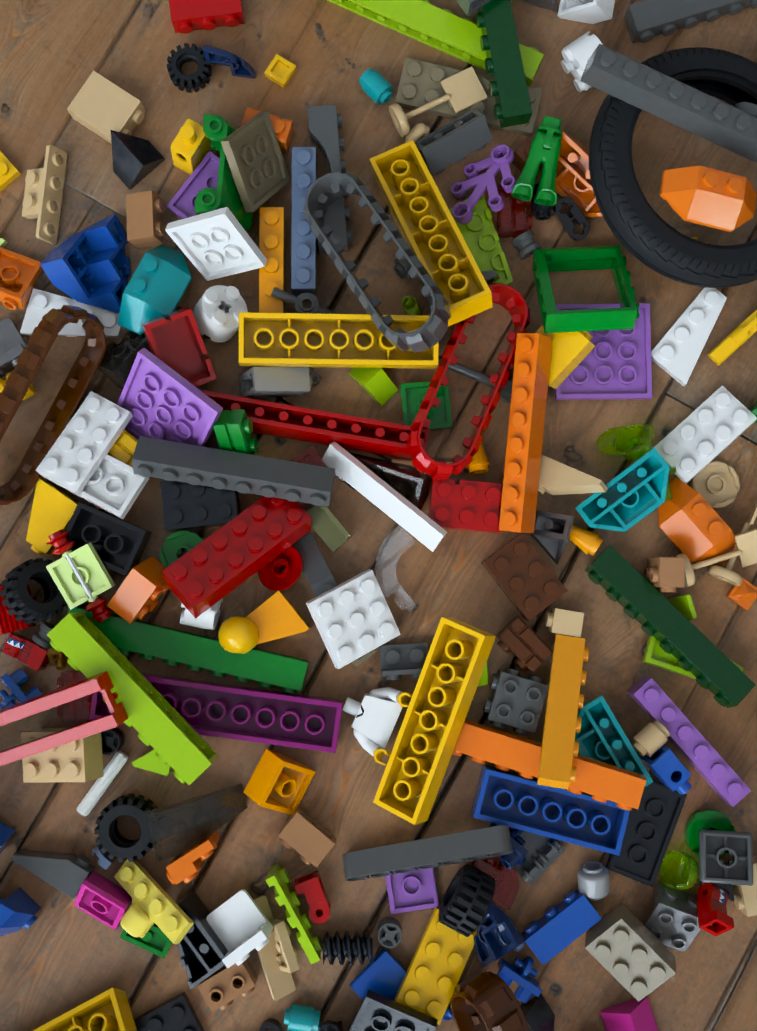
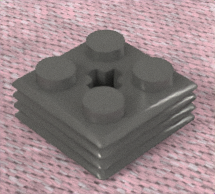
[699,829,753,886]

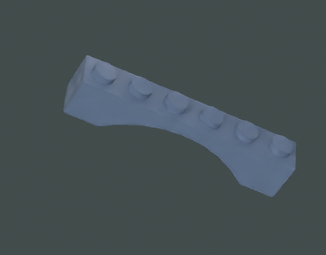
[291,147,317,296]

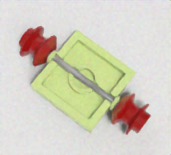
[46,529,115,623]

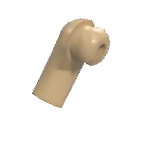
[405,123,430,143]

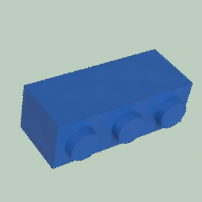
[521,889,602,965]

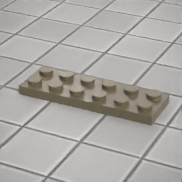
[395,57,542,137]

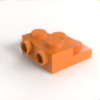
[0,247,43,310]
[165,829,221,885]

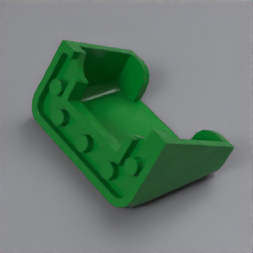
[195,114,253,232]

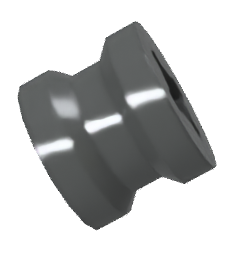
[511,230,541,260]
[31,621,55,649]
[377,917,402,948]

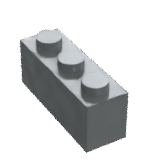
[415,108,493,175]

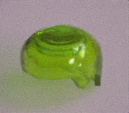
[660,850,699,890]

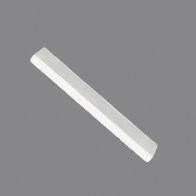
[321,441,447,552]

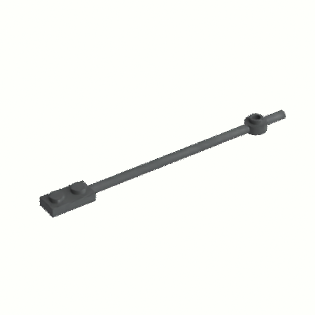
[271,287,513,404]

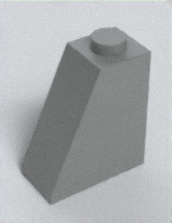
[239,367,312,399]

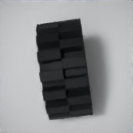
[167,43,212,93]

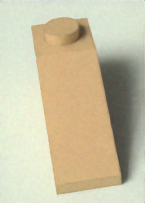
[538,454,608,495]

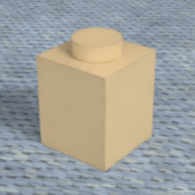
[545,608,584,637]

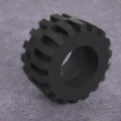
[0,558,68,624]
[94,794,162,863]
[439,864,495,937]

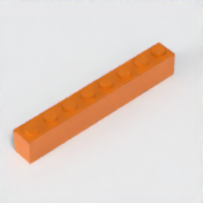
[499,333,552,533]
[452,719,646,811]

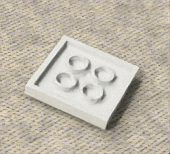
[165,207,267,281]
[306,569,401,669]

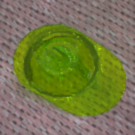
[597,423,654,461]

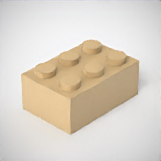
[21,727,104,783]

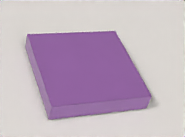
[385,868,439,914]

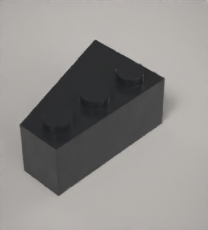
[175,889,228,990]

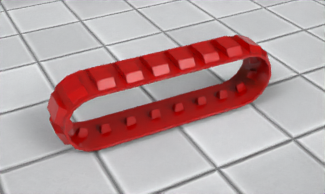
[407,283,530,479]

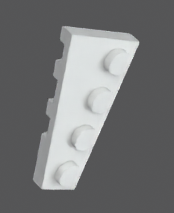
[651,287,727,386]
[20,288,123,338]

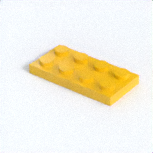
[394,907,477,1025]

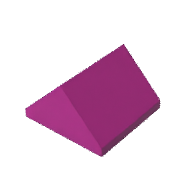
[74,871,132,930]
[600,996,658,1031]

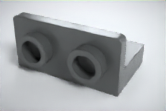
[380,642,428,680]

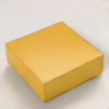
[264,54,297,89]

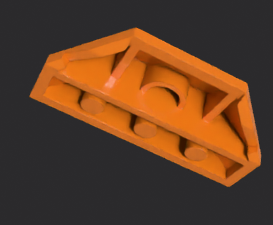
[556,131,603,217]
[660,165,757,232]
[658,477,736,565]

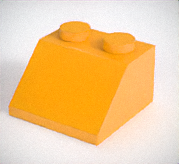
[243,748,316,815]

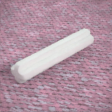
[76,750,129,816]

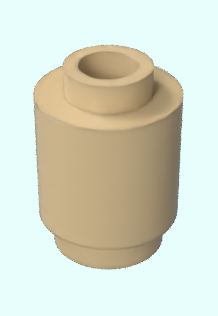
[632,720,670,757]

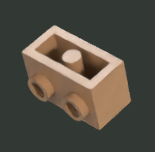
[126,190,166,249]
[644,557,685,592]
[278,807,336,868]
[197,959,258,1012]

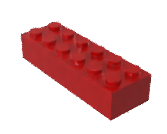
[162,496,312,619]

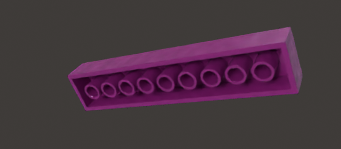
[89,673,343,753]

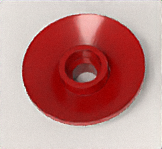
[258,546,303,591]

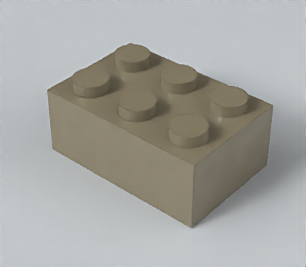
[585,903,676,1002]

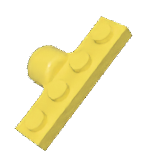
[114,859,194,944]

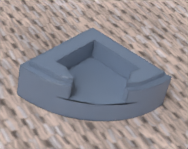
[92,844,117,870]

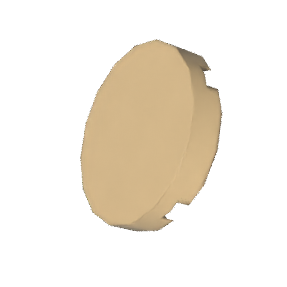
[690,461,740,509]

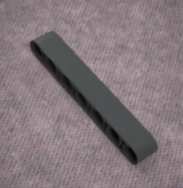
[343,825,513,881]

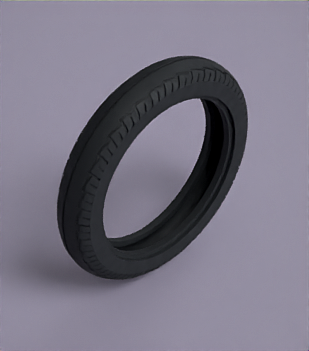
[589,47,757,288]

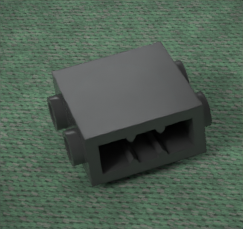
[483,667,549,735]

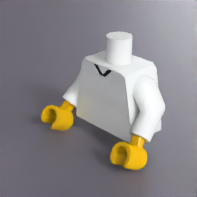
[342,687,413,765]

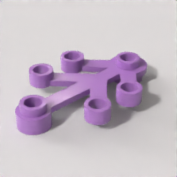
[451,144,516,224]

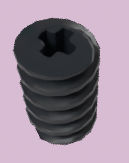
[323,931,373,965]

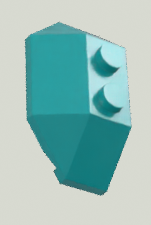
[117,245,192,335]
[575,448,670,532]
[575,695,653,787]

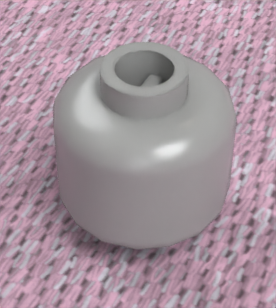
[577,861,610,901]

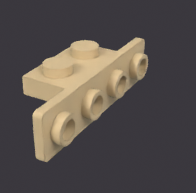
[22,145,67,244]
[253,895,299,1001]

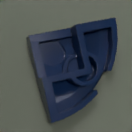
[203,45,256,79]
[474,902,524,968]

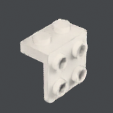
[206,889,274,968]

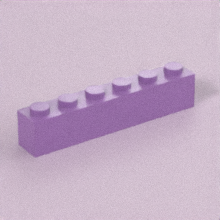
[627,676,751,807]

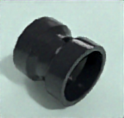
[101,727,125,755]

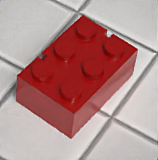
[141,307,217,387]
[428,479,503,534]

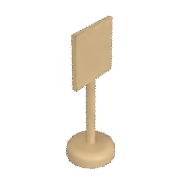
[389,66,488,138]
[708,501,757,586]
[675,528,757,587]

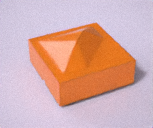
[726,577,757,611]

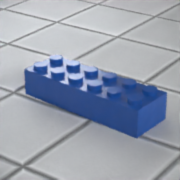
[471,764,630,856]

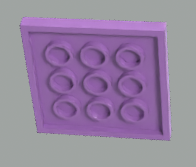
[555,303,652,400]
[117,348,223,447]

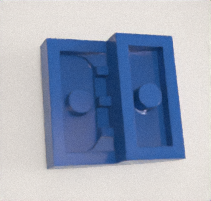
[350,948,407,1000]

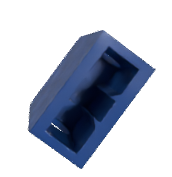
[636,745,691,795]

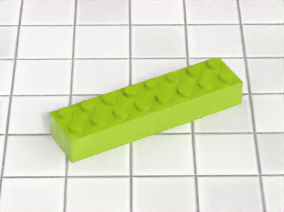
[47,612,219,785]

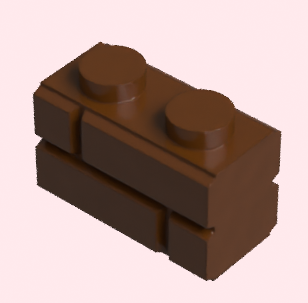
[496,616,553,672]

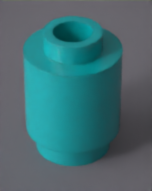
[359,68,393,105]
[283,1003,321,1031]

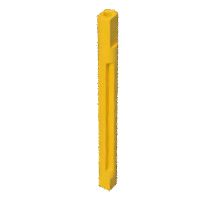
[708,309,757,366]

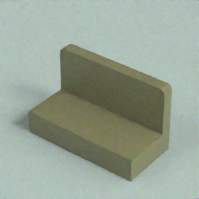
[306,505,351,552]

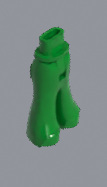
[511,116,563,206]

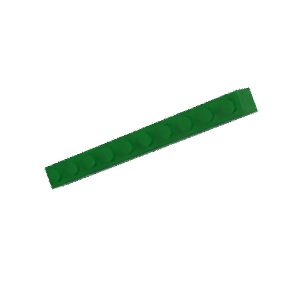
[67,606,309,694]

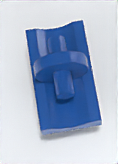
[0,669,42,709]
[497,956,542,1004]

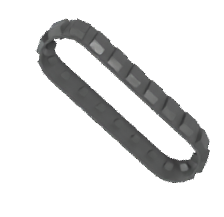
[304,172,451,353]

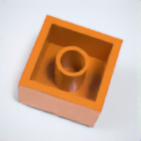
[107,556,169,624]

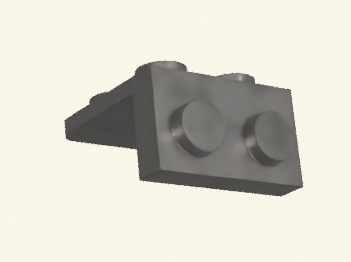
[0,318,27,378]
[643,881,701,951]

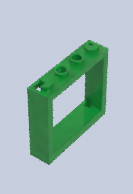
[532,245,640,333]

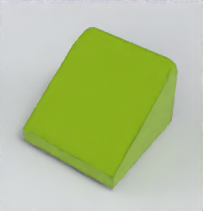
[667,594,697,620]

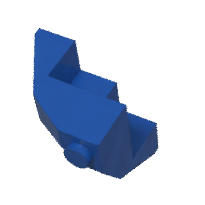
[40,214,131,313]
[0,887,41,937]

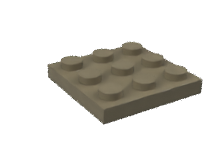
[221,111,290,212]

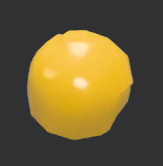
[218,616,259,654]

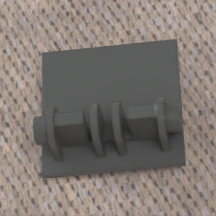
[513,831,565,885]

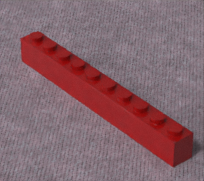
[200,390,430,460]

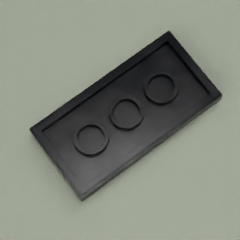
[605,781,687,887]

